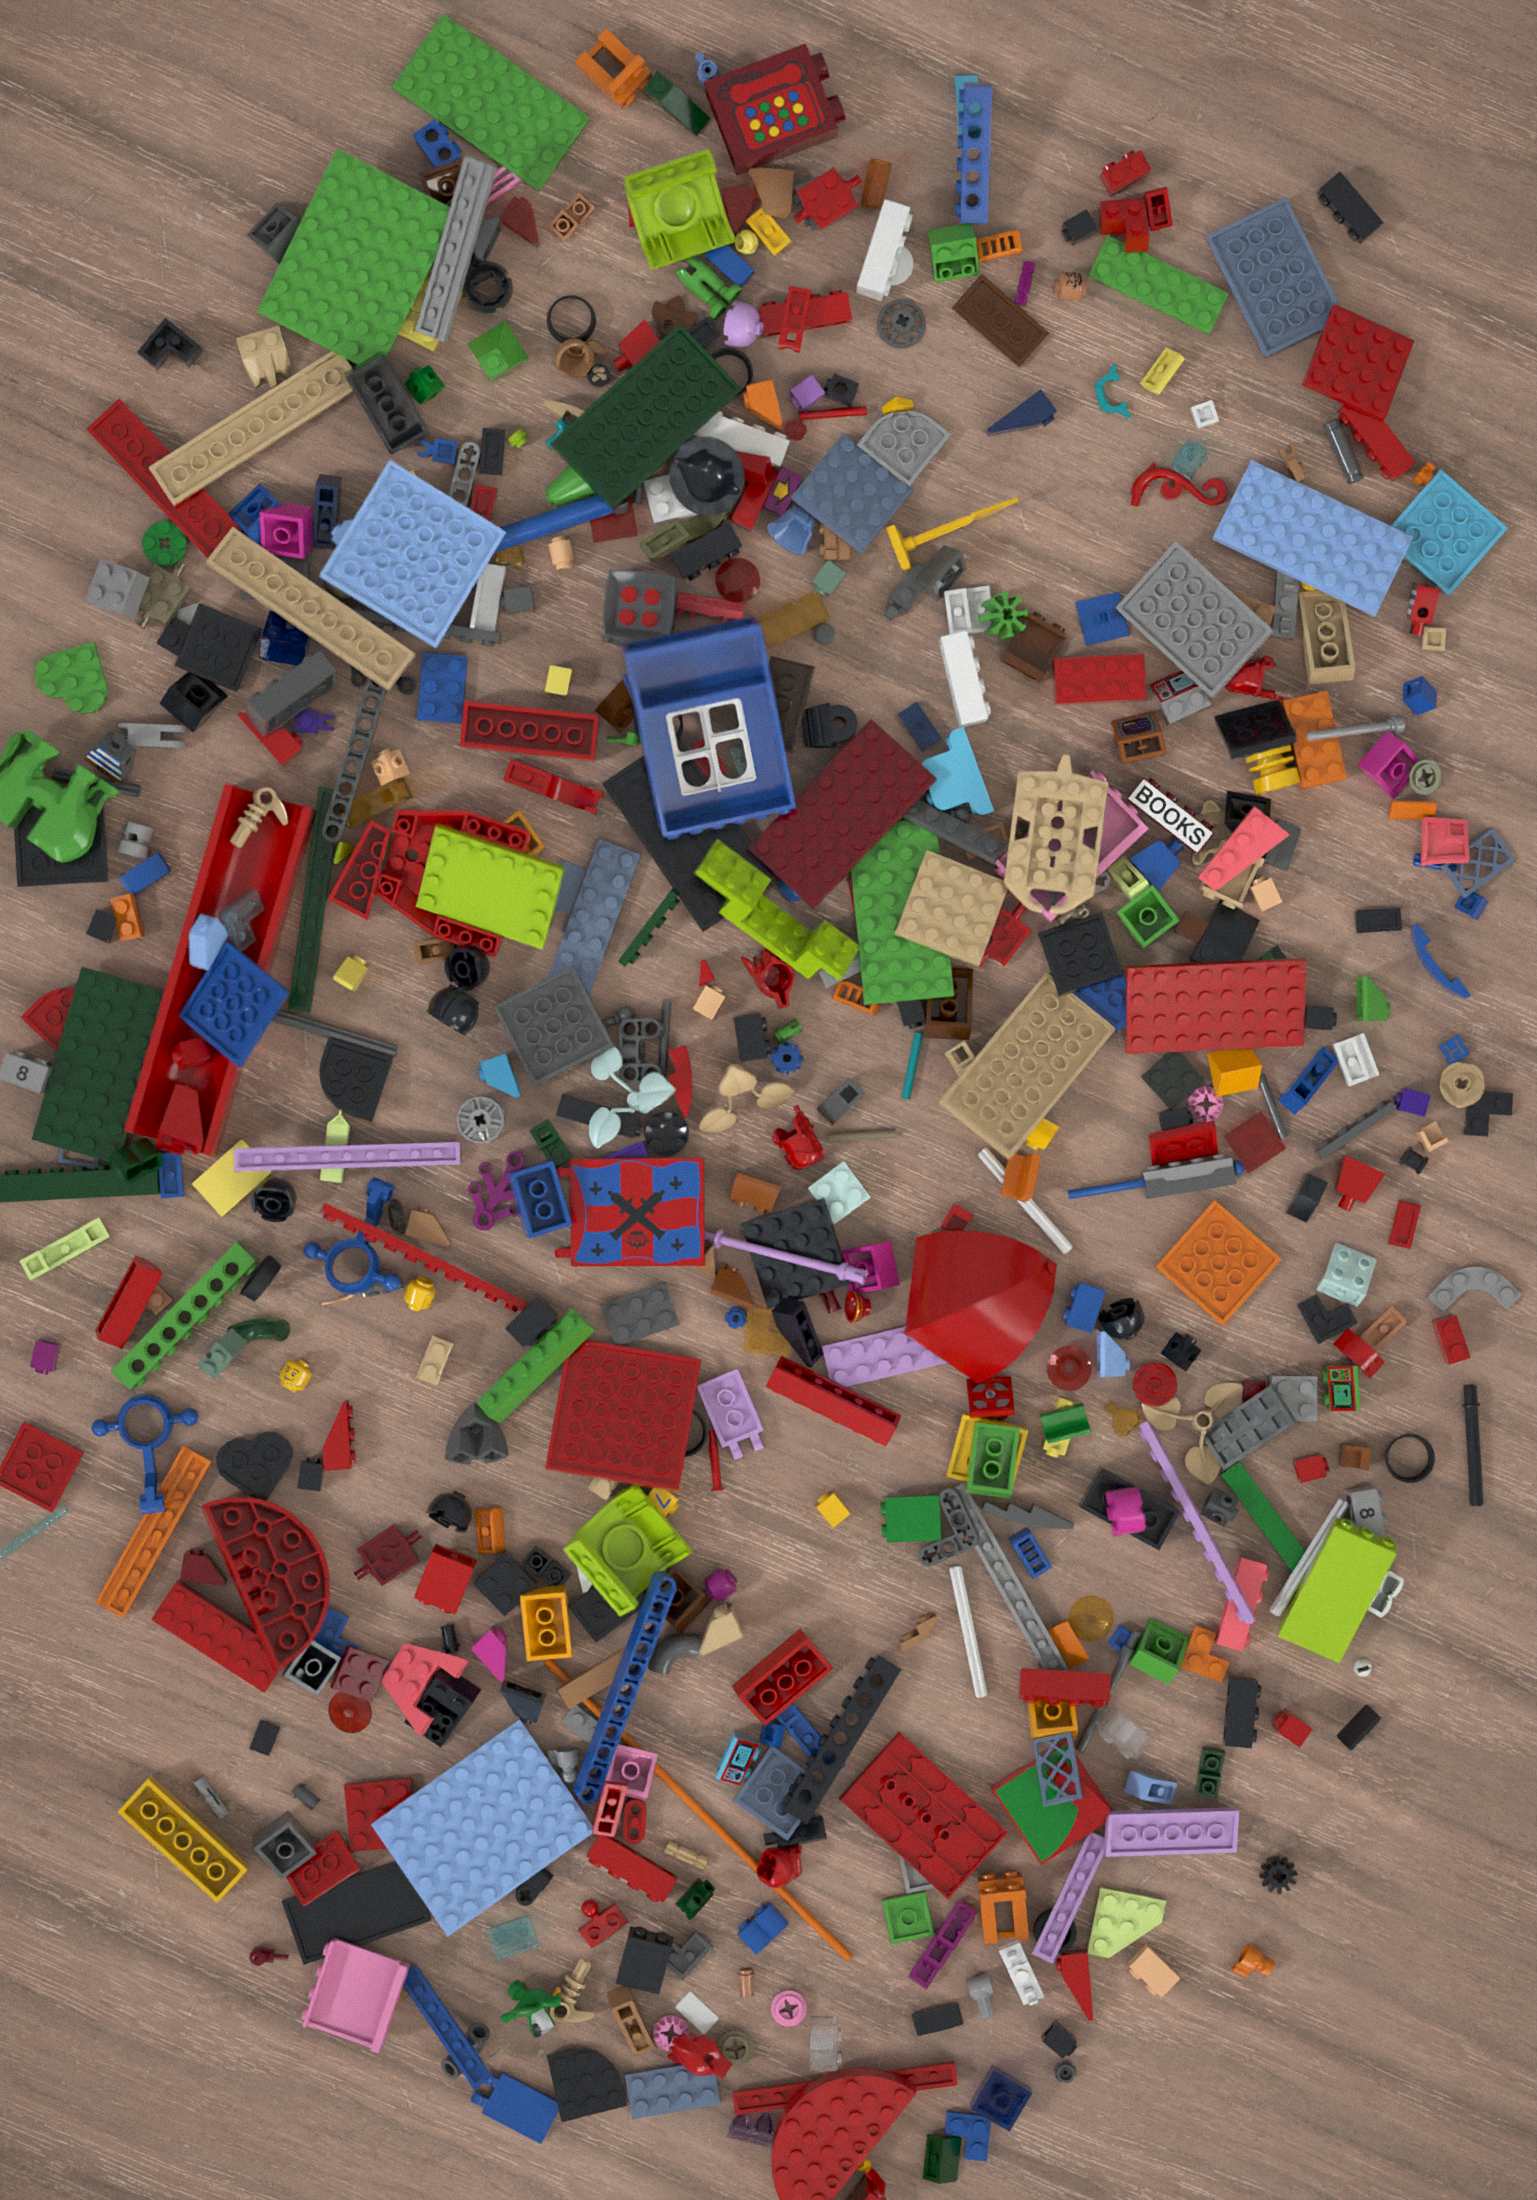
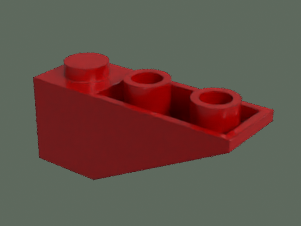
[322,1400,356,1471]

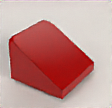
[699,960,714,987]

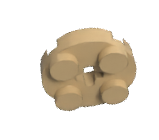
[1440,1062,1485,1108]

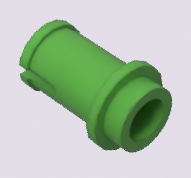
[773,1018,803,1044]

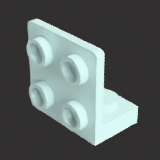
[1316,1243,1377,1307]

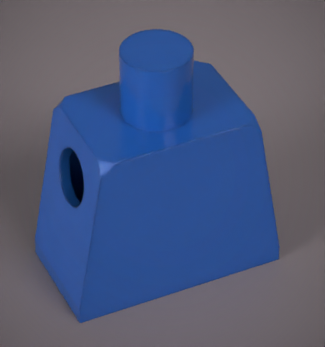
[1128,838,1184,891]

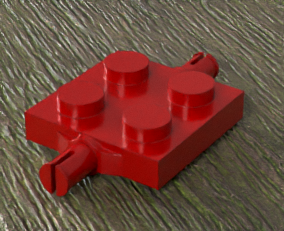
[793,167,862,230]
[979,902,1032,968]

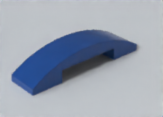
[1411,923,1471,999]

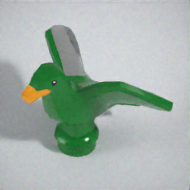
[500,1980,561,2038]

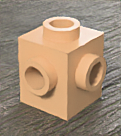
[371,749,410,787]

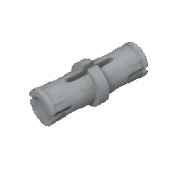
[192,1775,230,1820]

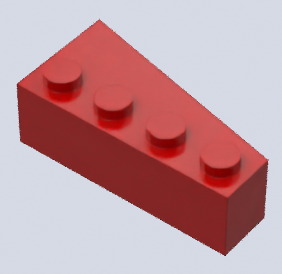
[327,820,390,920]

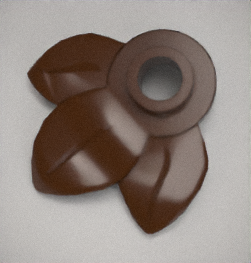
[652,295,697,338]

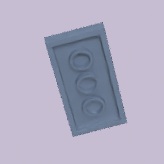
[625,2064,721,2119]

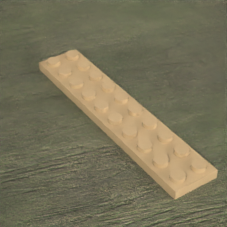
[149,351,353,506]
[206,527,415,691]

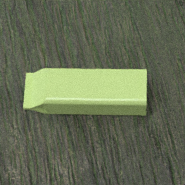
[320,1110,351,1183]

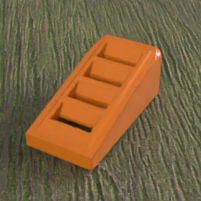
[976,230,1023,263]
[832,980,880,1016]

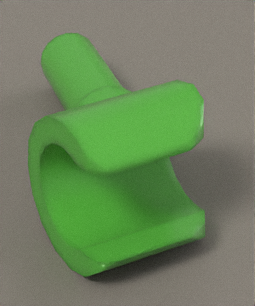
[607,732,639,746]

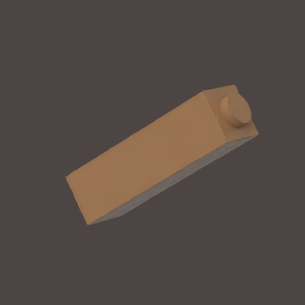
[556,1647,637,1709]

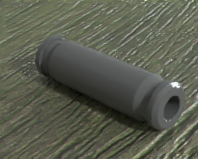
[1323,418,1364,484]

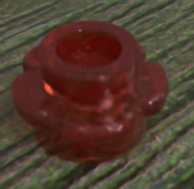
[785,419,807,441]

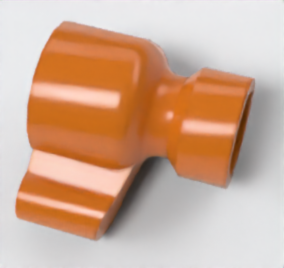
[1232,1944,1275,1977]

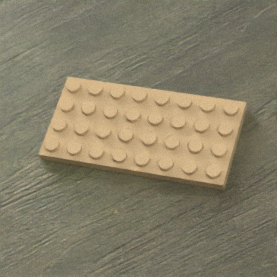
[939,972,1116,1160]

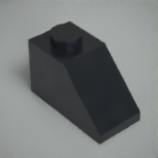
[1286,1173,1328,1223]

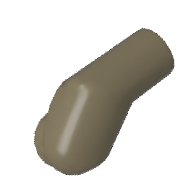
[1055,905,1089,925]

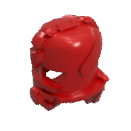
[1224,656,1283,701]
[772,1105,824,1170]

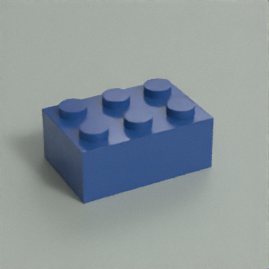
[506,1159,572,1239]

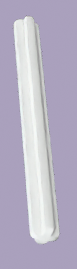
[978,1148,1072,1254]
[1269,1499,1349,1616]
[949,1565,988,1698]

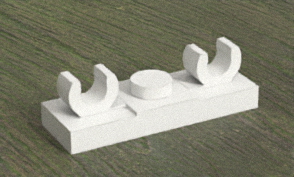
[998,1939,1044,2006]

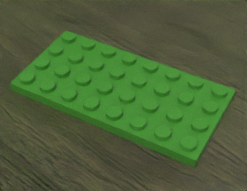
[392,14,590,192]
[851,821,954,1005]

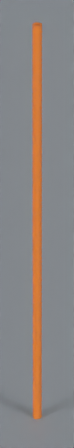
[543,1659,853,1961]

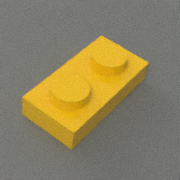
[745,207,791,256]

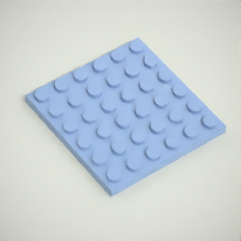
[319,460,506,648]

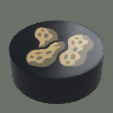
[587,363,610,387]

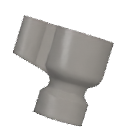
[546,1746,579,1782]

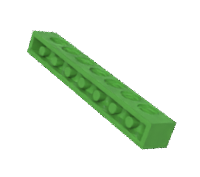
[111,1241,258,1390]

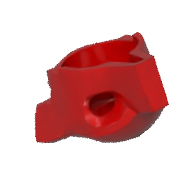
[740,947,795,1009]
[667,2032,733,2079]

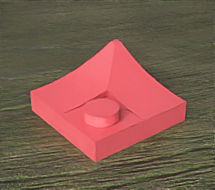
[1420,817,1470,866]

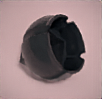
[462,261,513,314]
[426,984,479,1036]

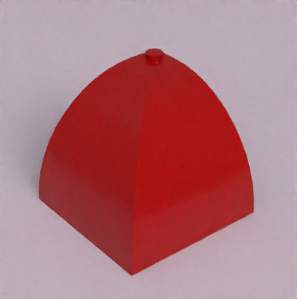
[905,1230,1057,1384]

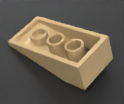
[1298,590,1356,685]

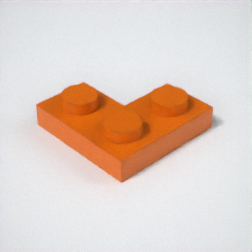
[1180,1625,1230,1683]

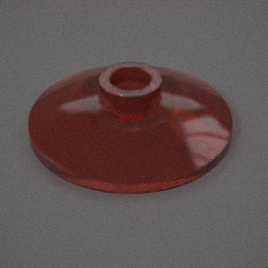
[1047,1346,1092,1391]
[328,1692,372,1733]

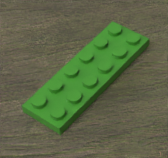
[1088,235,1229,335]

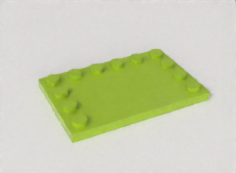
[416,824,565,950]

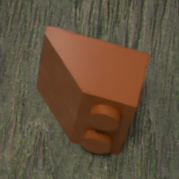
[729,1172,781,1214]

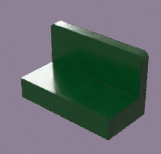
[923,2133,961,2184]

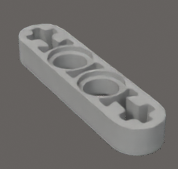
[448,442,481,507]

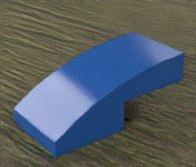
[705,245,755,287]
[119,852,171,896]

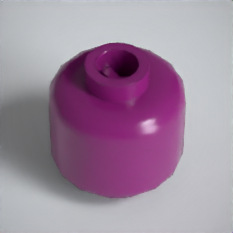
[704,1568,738,1601]

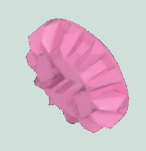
[1188,1086,1224,1122]
[771,1990,807,2027]
[653,2015,689,2052]

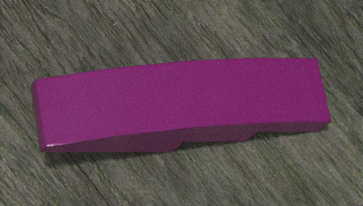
[907,1899,978,1989]

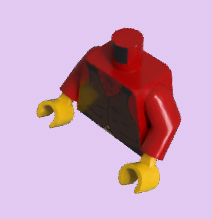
[846,2158,886,2200]

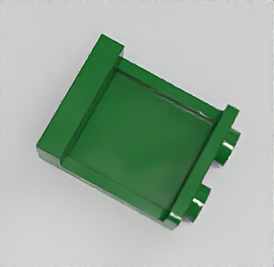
[880,1493,941,1543]

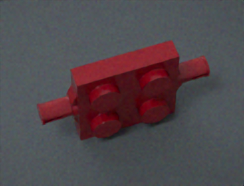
[354,1524,422,1586]

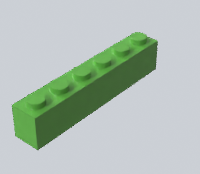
[476,1308,595,1424]

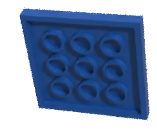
[179,941,290,1067]

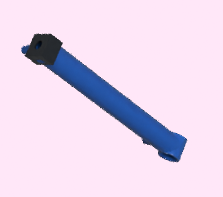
[494,495,631,553]

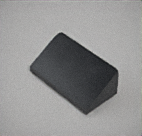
[1337,1705,1381,1751]

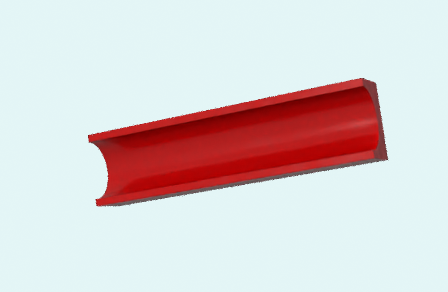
[124,783,316,1156]

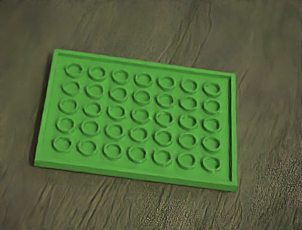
[257,149,450,364]

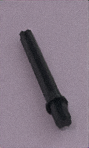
[1462,1384,1484,1506]

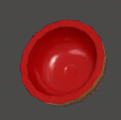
[844,1291,871,1323]

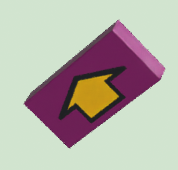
[763,466,802,516]

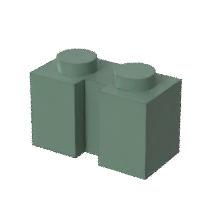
[198,1328,248,1380]

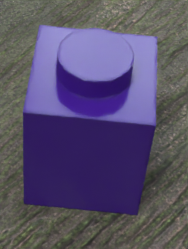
[1394,1088,1431,1117]

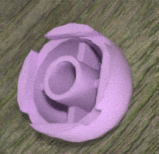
[724,301,764,347]

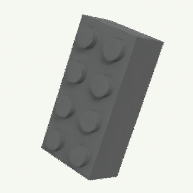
[248,650,337,738]

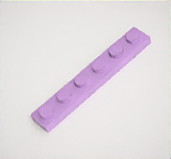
[1032,1832,1105,1964]

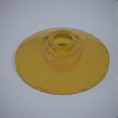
[1069,1596,1113,1641]

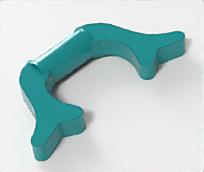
[1094,364,1130,419]

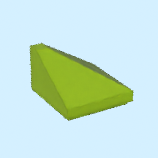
[333,842,355,865]

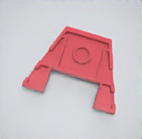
[381,1643,469,1736]

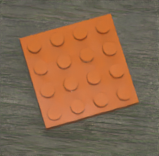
[1155,1200,1281,1326]

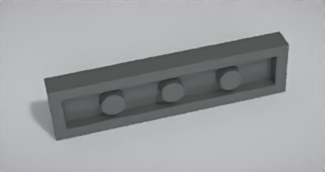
[1315,1100,1397,1159]

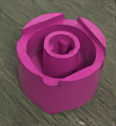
[1106,1487,1145,1536]

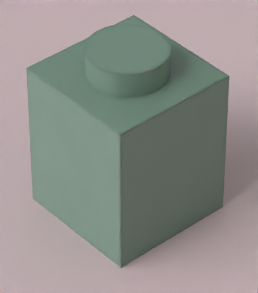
[812,560,846,597]

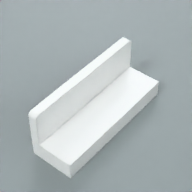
[470,563,507,632]

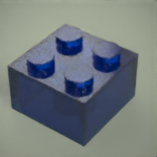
[970,2065,1032,2132]

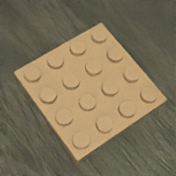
[894,850,1008,967]

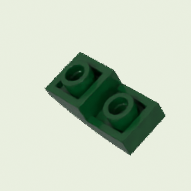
[1195,1746,1225,1798]

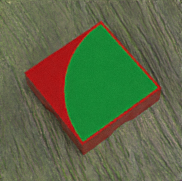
[990,1738,1114,1865]

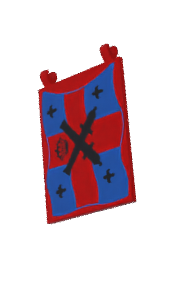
[555,1158,705,1267]

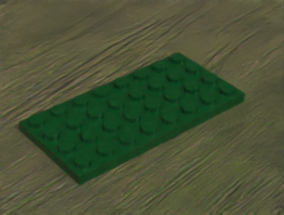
[550,324,742,511]
[31,967,165,1162]

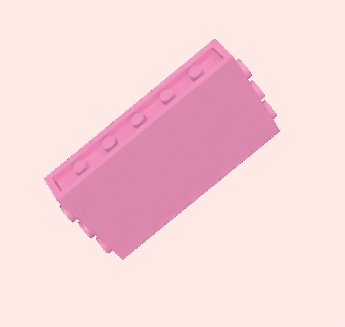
[995,770,1149,923]

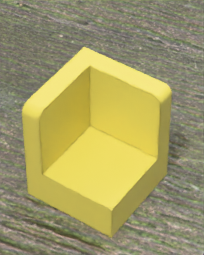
[545,665,573,696]

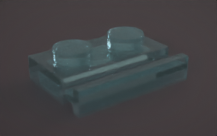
[486,1915,540,1961]

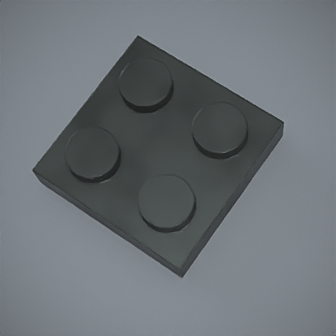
[1141,1052,1204,1110]

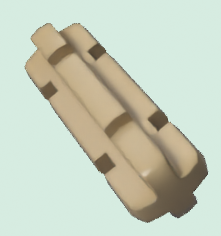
[665,1841,708,1869]

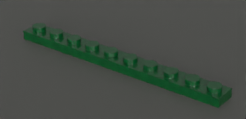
[288,787,342,1012]

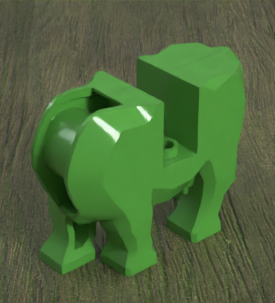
[0,729,121,863]

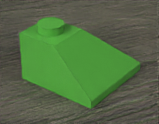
[467,321,529,382]
[1356,976,1391,1022]

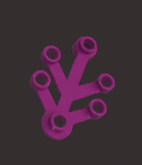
[468,1151,525,1231]

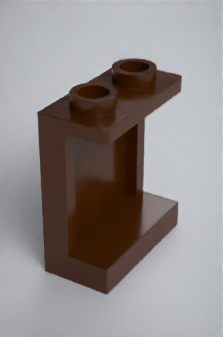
[1001,611,1067,683]

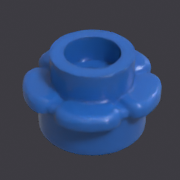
[725,1307,747,1329]

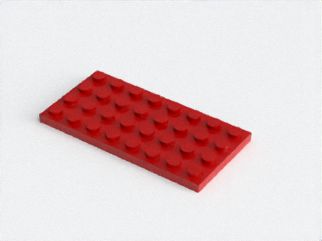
[1125,958,1306,1054]

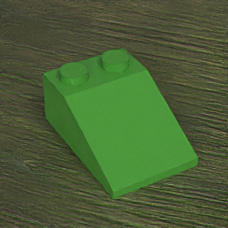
[965,1422,1020,1498]

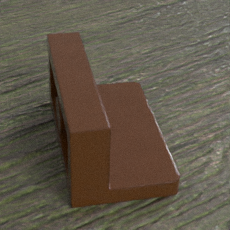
[595,679,635,733]

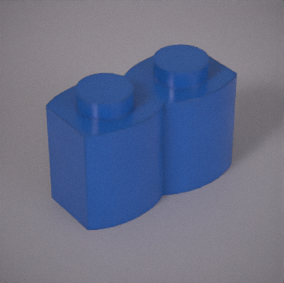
[737,1902,789,1955]

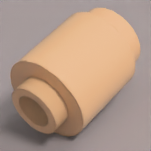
[548,536,575,571]

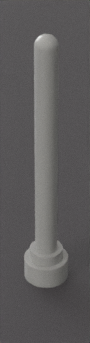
[1306,715,1405,741]

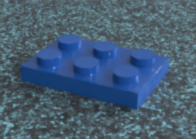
[417,653,468,724]

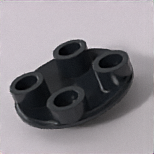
[644,1111,689,1156]

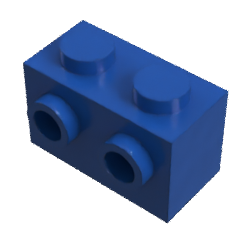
[1062,1282,1106,1334]

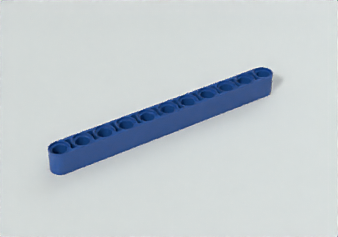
[574,1571,676,1805]

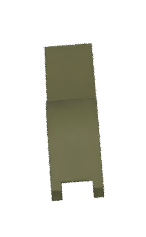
[639,506,736,563]

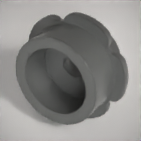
[1054,2061,1077,2083]

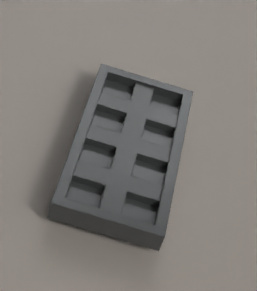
[1199,1384,1297,1470]

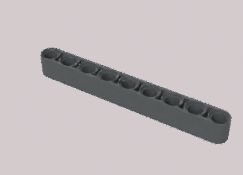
[322,677,388,843]

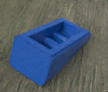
[1008,1527,1052,1579]

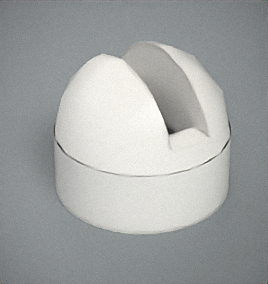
[1353,1658,1372,1677]

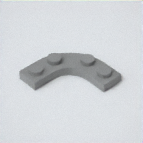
[1426,1266,1522,1312]

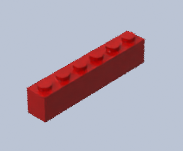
[766,1356,901,1447]

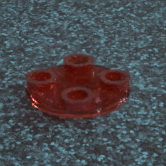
[715,558,760,603]

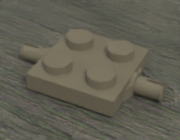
[136,561,193,629]

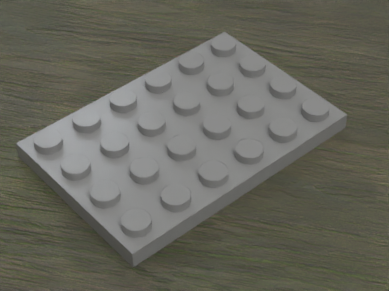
[1116,541,1274,698]

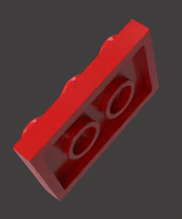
[1148,1121,1218,1166]
[286,1831,361,1906]

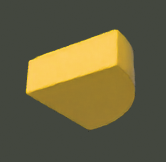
[882,396,914,415]

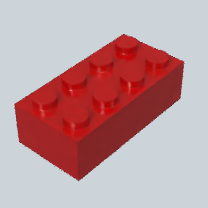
[1052,654,1146,706]

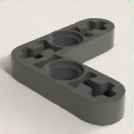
[918,1486,980,1566]

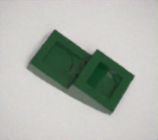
[529,1119,573,1168]

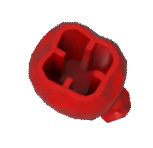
[756,1845,802,1888]

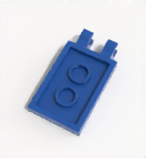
[1072,977,1126,1032]
[471,2072,559,2144]

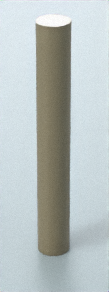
[829,1129,896,1142]

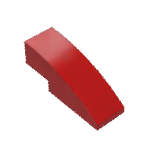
[668,1045,693,1117]
[1046,1758,1111,1826]

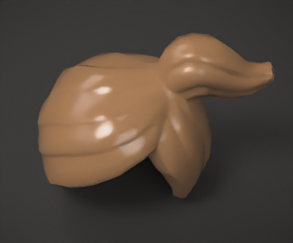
[554,338,609,378]

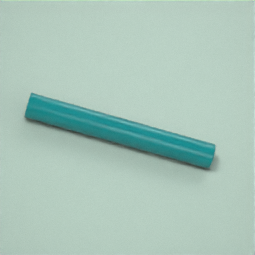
[901,1032,923,1100]

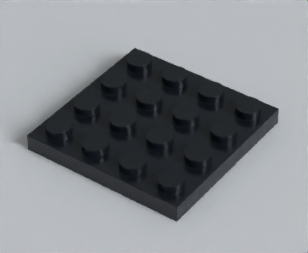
[14,804,109,887]
[741,1198,852,1309]

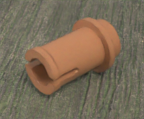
[737,1967,755,1997]

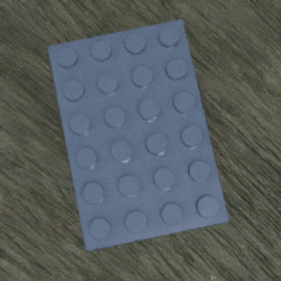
[1205,197,1340,359]

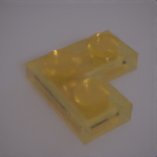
[743,1307,789,1357]

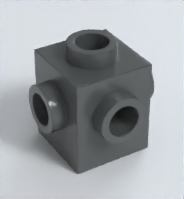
[1201,1486,1239,1527]

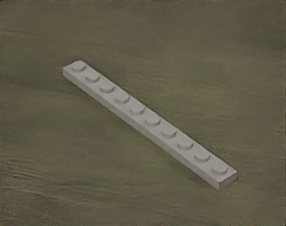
[946,1482,1070,1671]

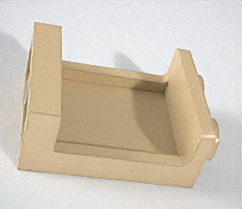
[1199,839,1265,909]

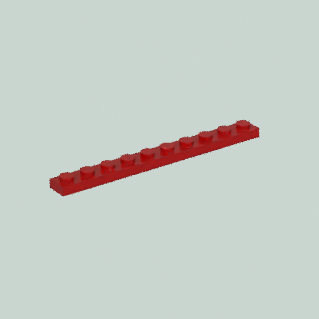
[319,1203,527,1313]
[732,2061,958,2115]

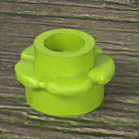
[508,428,528,448]

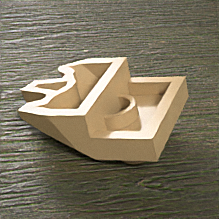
[236,325,292,389]

